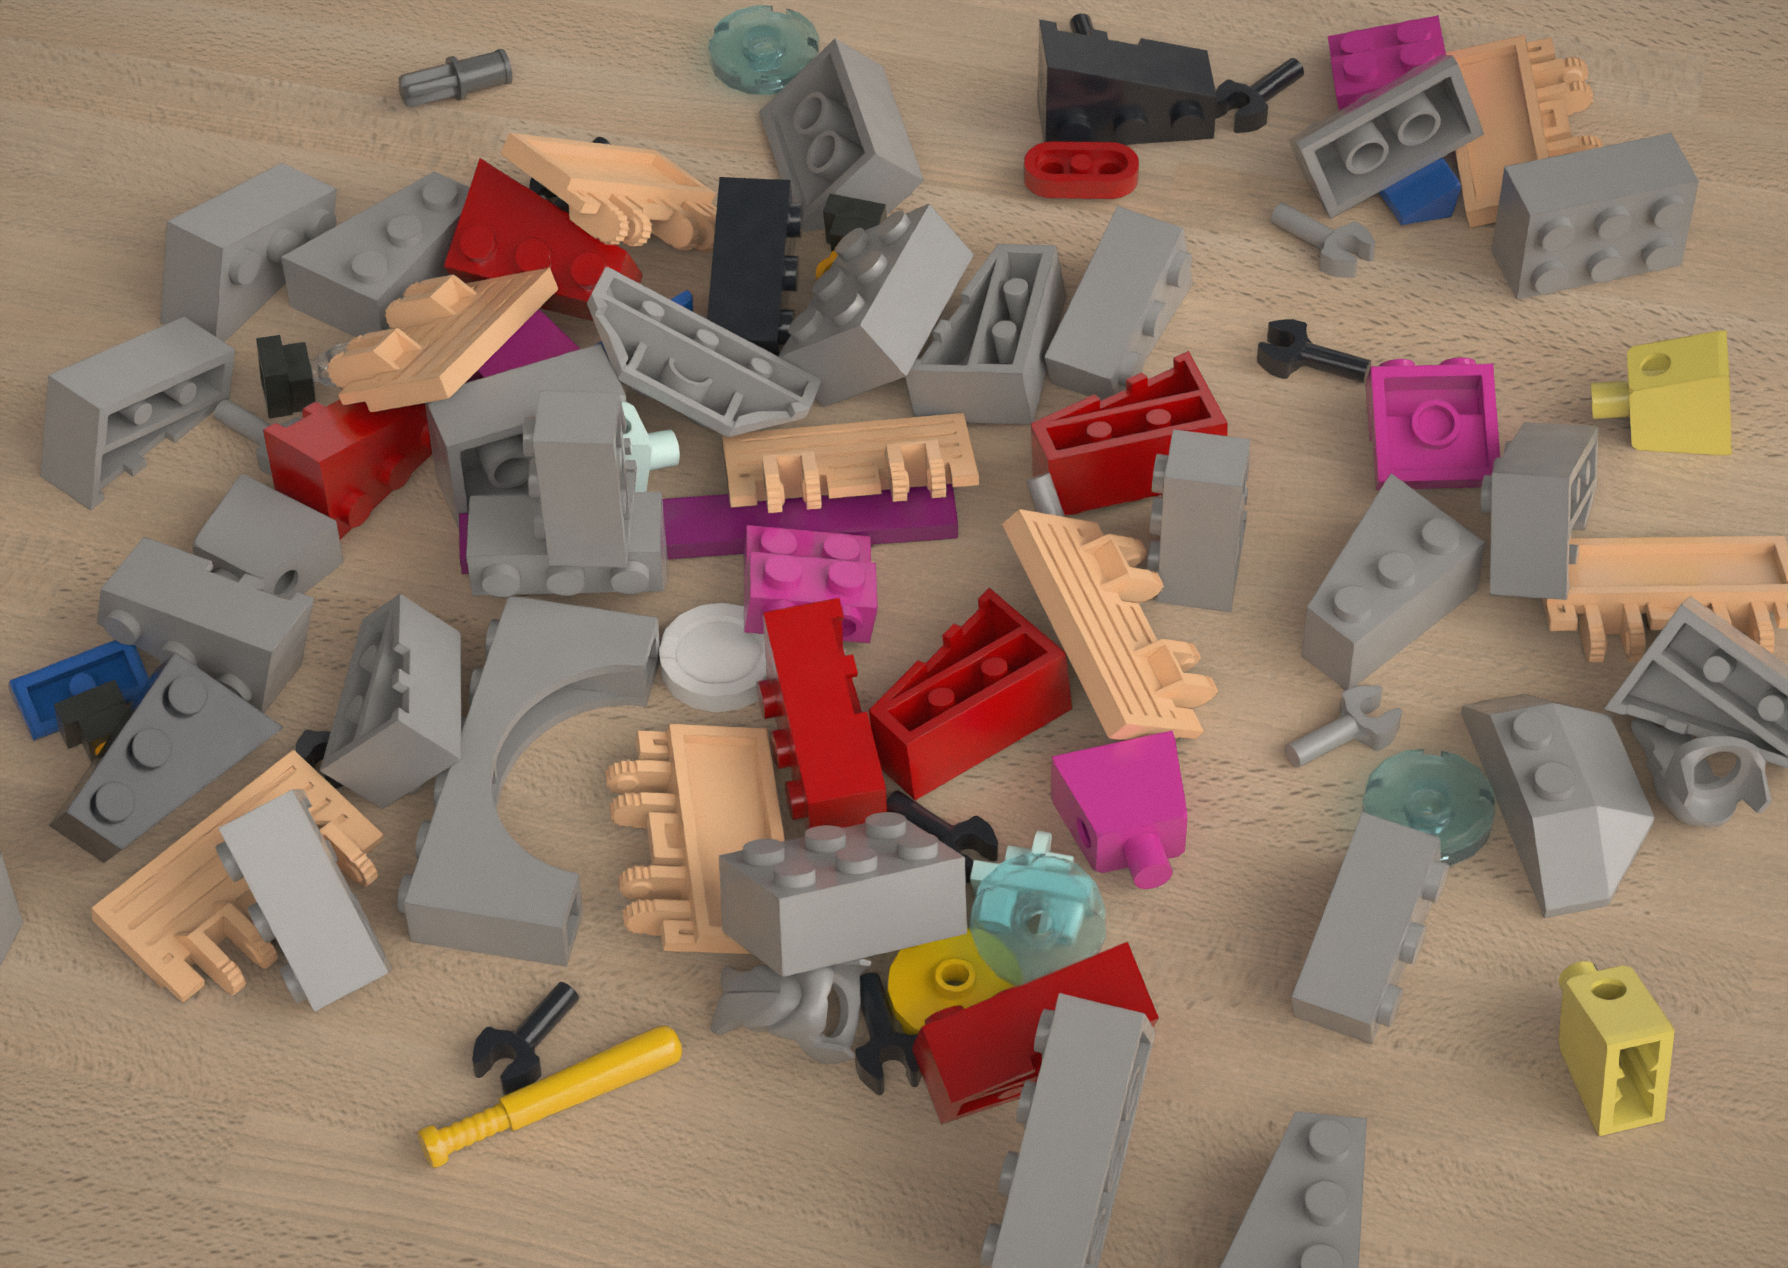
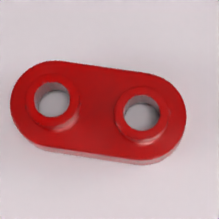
[1024,141,1139,199]

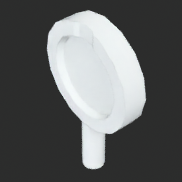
[659,603,846,713]

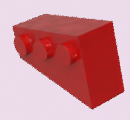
[444,158,643,322]
[1030,351,1228,515]
[263,389,432,540]
[869,587,1072,801]
[757,597,887,831]
[912,941,1159,1124]

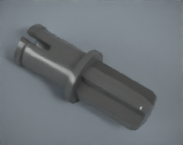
[398,49,512,107]

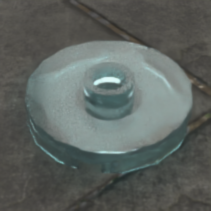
[708,5,820,95]
[1362,749,1495,866]
[970,853,1107,986]

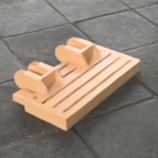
[1446,35,1604,228]
[500,133,717,253]
[326,268,558,412]
[722,413,979,513]
[1002,509,1218,740]
[1542,536,1788,662]
[606,724,785,954]
[91,749,384,1003]

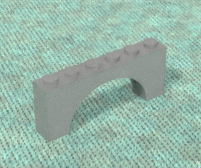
[397,596,660,967]

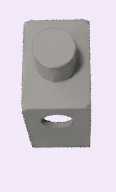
[192,473,344,600]

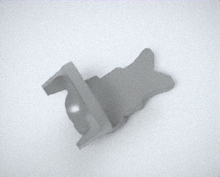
[1631,717,1772,828]
[711,959,871,1064]

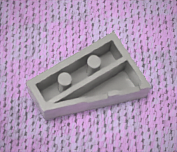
[160,163,337,342]
[905,244,1066,425]
[1302,473,1485,690]
[97,537,314,713]
[215,789,392,1012]

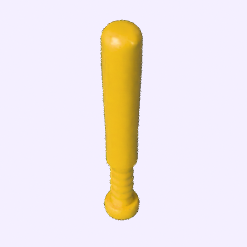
[417,1025,683,1168]

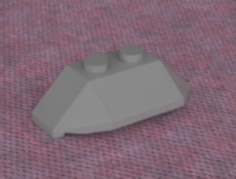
[587,266,822,437]
[1461,694,1655,919]

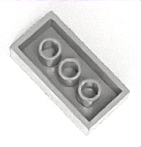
[980,993,1156,1268]

